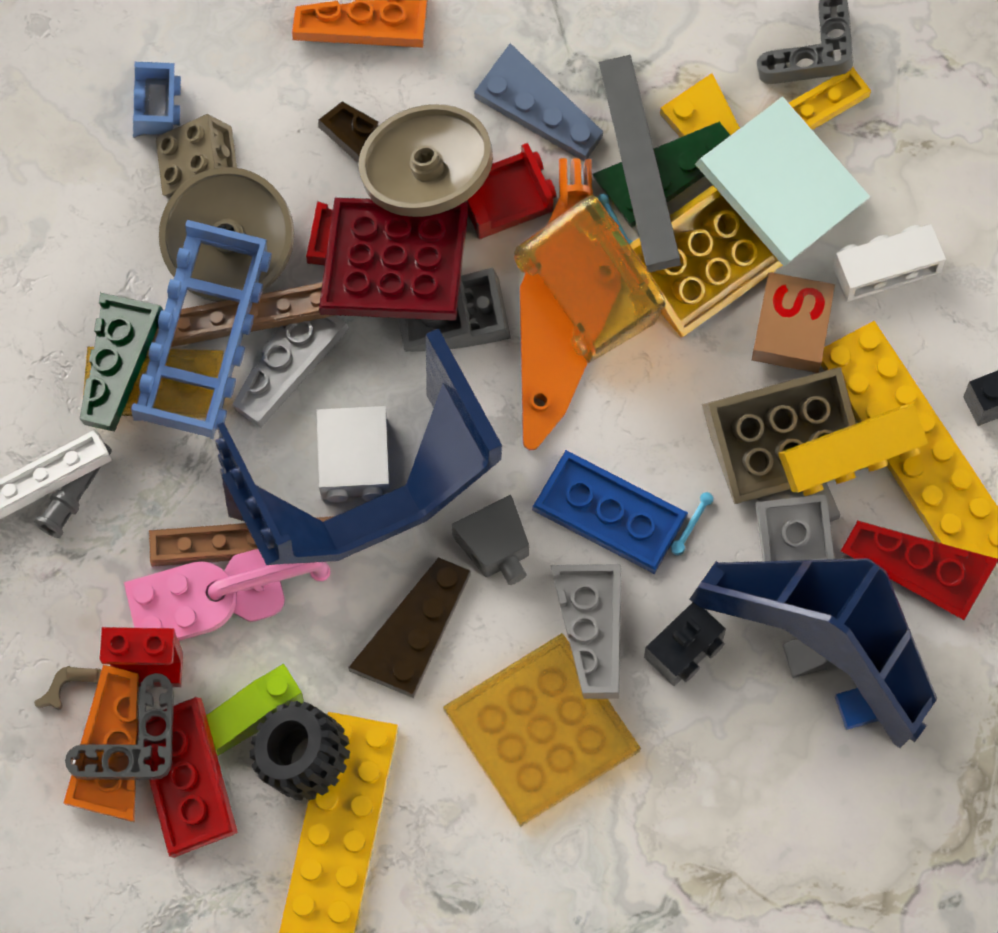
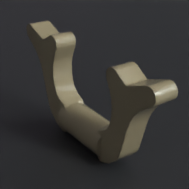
[34,666,101,710]

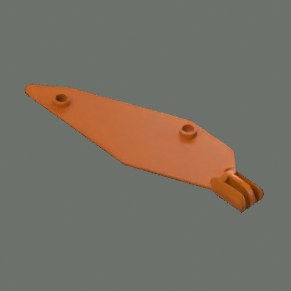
[520,158,621,450]

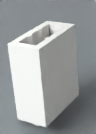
[316,406,390,503]

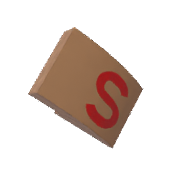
[751,272,835,373]

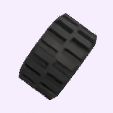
[250,701,350,801]

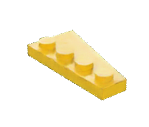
[660,73,740,137]

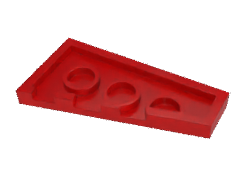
[841,520,998,621]

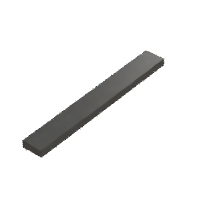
[599,54,681,273]

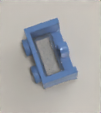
[133,62,181,138]

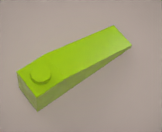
[206,663,304,756]

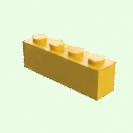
[778,404,928,496]

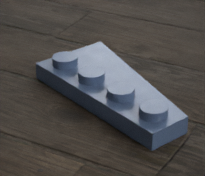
[474,43,603,162]

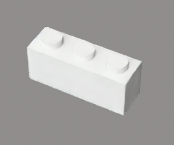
[833,224,946,302]

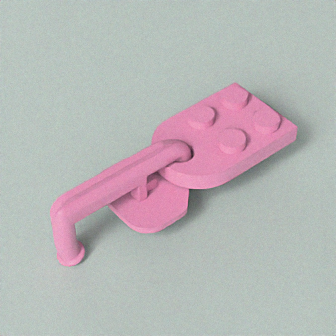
[124,549,331,641]

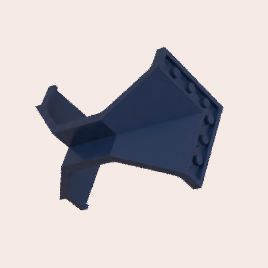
[215,328,502,565]

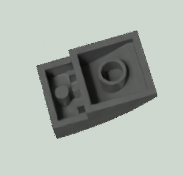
[398,268,511,352]

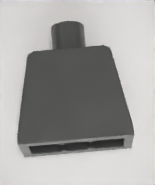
[452,494,529,585]

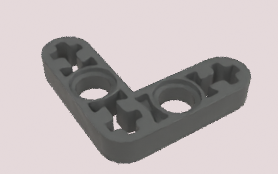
[756,0,853,84]
[65,673,174,780]

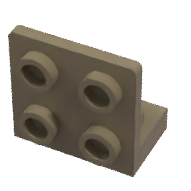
[156,114,237,198]

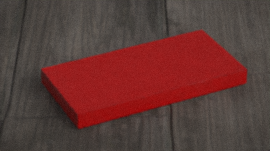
[137,697,238,858]

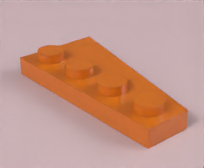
[292,0,428,48]
[64,665,139,823]

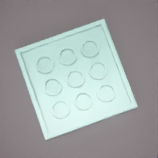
[695,97,870,267]

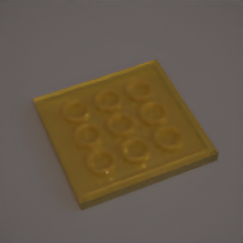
[443,633,641,827]

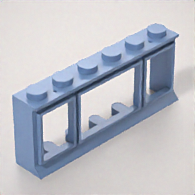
[131,220,272,440]

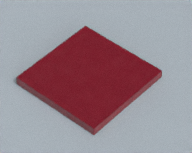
[319,197,469,321]

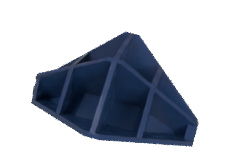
[689,558,937,748]

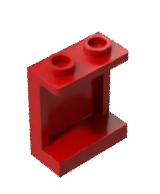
[465,143,557,240]
[100,627,183,687]

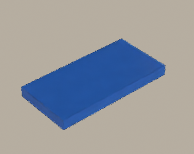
[532,450,688,574]

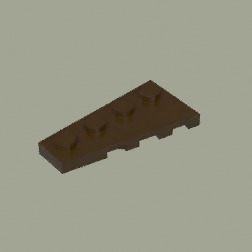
[318,101,379,164]
[348,557,471,698]

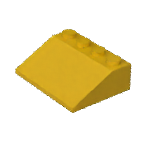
[616,185,783,337]

